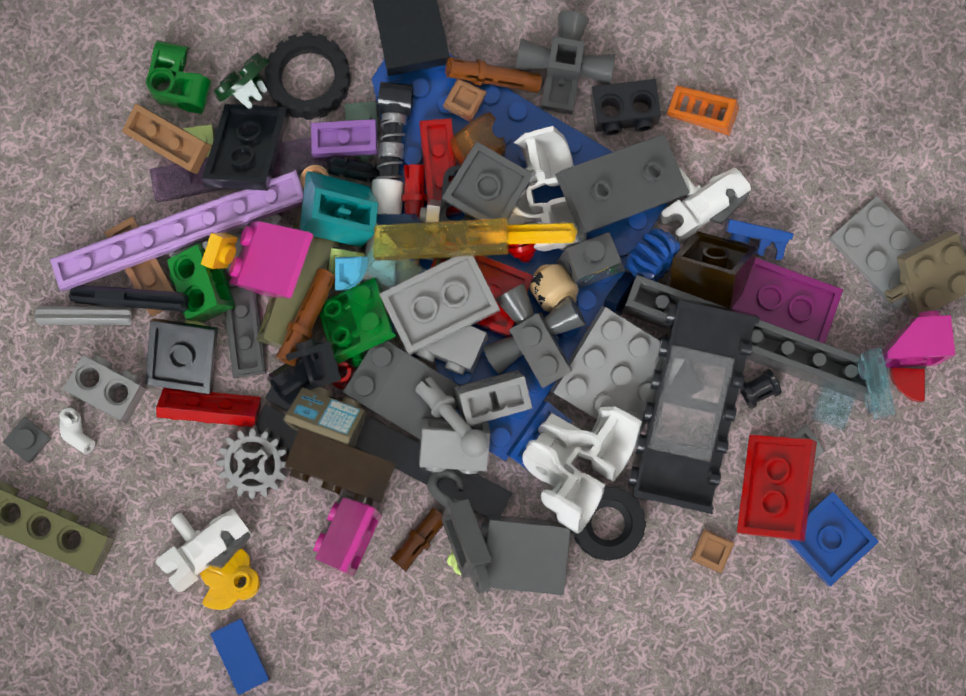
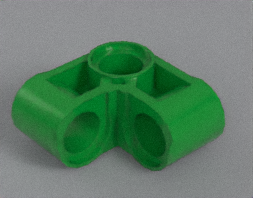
[146,40,212,114]

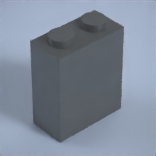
[481,515,571,595]

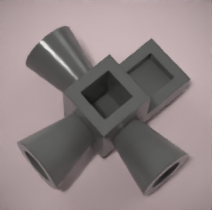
[516,11,615,115]
[483,284,586,388]

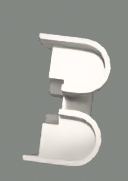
[506,126,587,252]
[523,406,642,533]

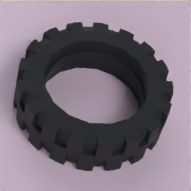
[265,32,351,120]

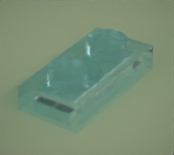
[858,347,896,420]

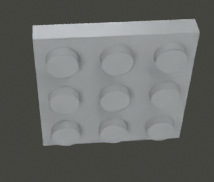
[550,306,685,434]

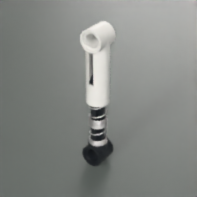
[361,82,414,291]

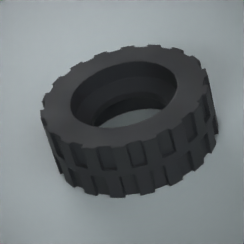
[572,486,646,561]

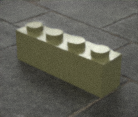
[256,216,340,349]

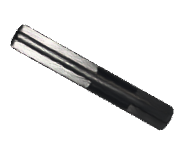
[69,285,190,312]

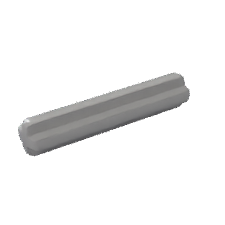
[35,306,133,325]

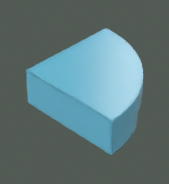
[335,256,369,291]

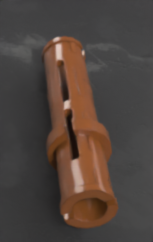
[445,57,542,93]
[275,268,335,366]

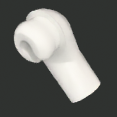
[59,407,95,455]

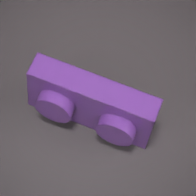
[311,119,378,158]

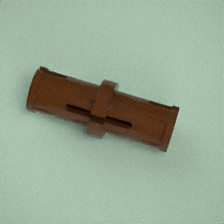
[390,507,444,572]

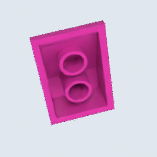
[229,221,314,299]
[313,497,382,576]

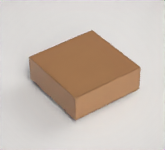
[443,79,487,123]
[690,529,735,574]

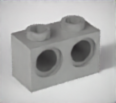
[63,355,146,424]
[453,370,532,426]

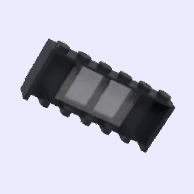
[628,297,760,514]

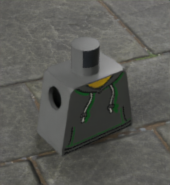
[556,233,625,289]

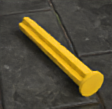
[456,223,577,248]

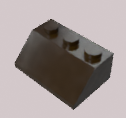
[285,427,396,507]

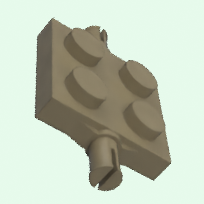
[884,230,966,317]

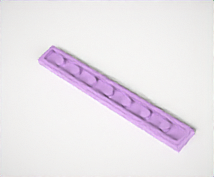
[50,170,304,291]

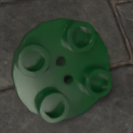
[214,52,269,108]

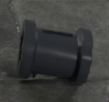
[739,369,782,409]

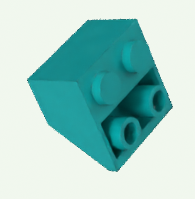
[300,171,378,247]

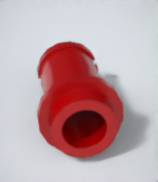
[332,361,355,389]

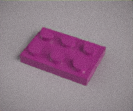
[731,258,844,344]

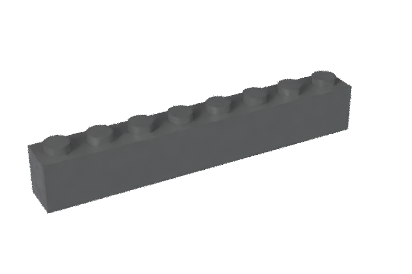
[622,275,889,404]

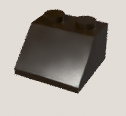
[670,231,758,309]

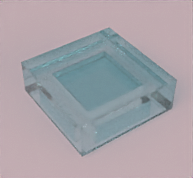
[812,387,855,430]

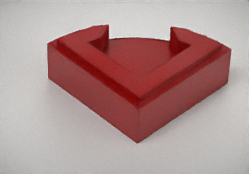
[890,367,925,403]

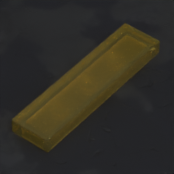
[373,218,509,261]

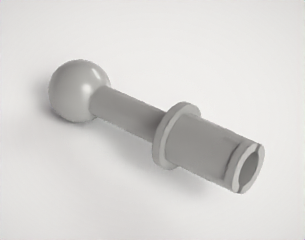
[416,377,489,457]

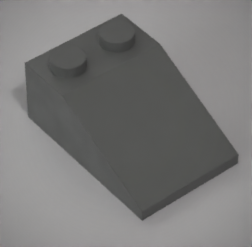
[343,341,459,439]

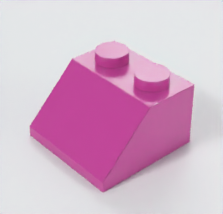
[873,311,955,368]

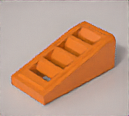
[667,85,739,136]

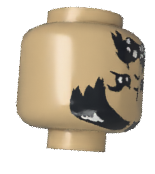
[529,264,579,312]

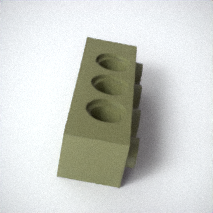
[0,482,115,576]

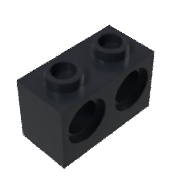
[590,79,661,135]

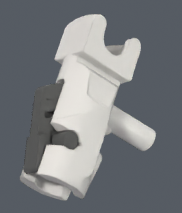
[660,168,751,243]
[156,509,253,592]

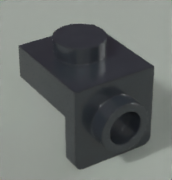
[286,339,341,389]

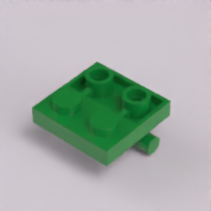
[320,277,397,367]

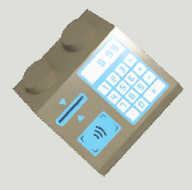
[284,387,367,448]

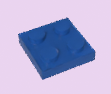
[785,492,879,587]

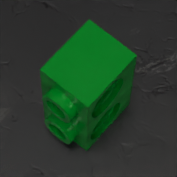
[167,244,236,322]

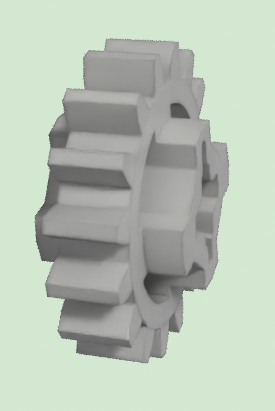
[216,425,288,499]

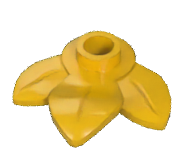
[199,548,260,610]

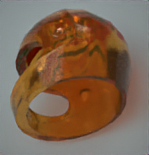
[450,111,506,166]

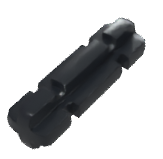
[326,156,380,183]

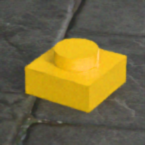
[201,233,238,269]

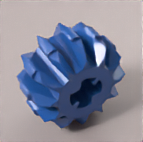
[627,228,680,282]

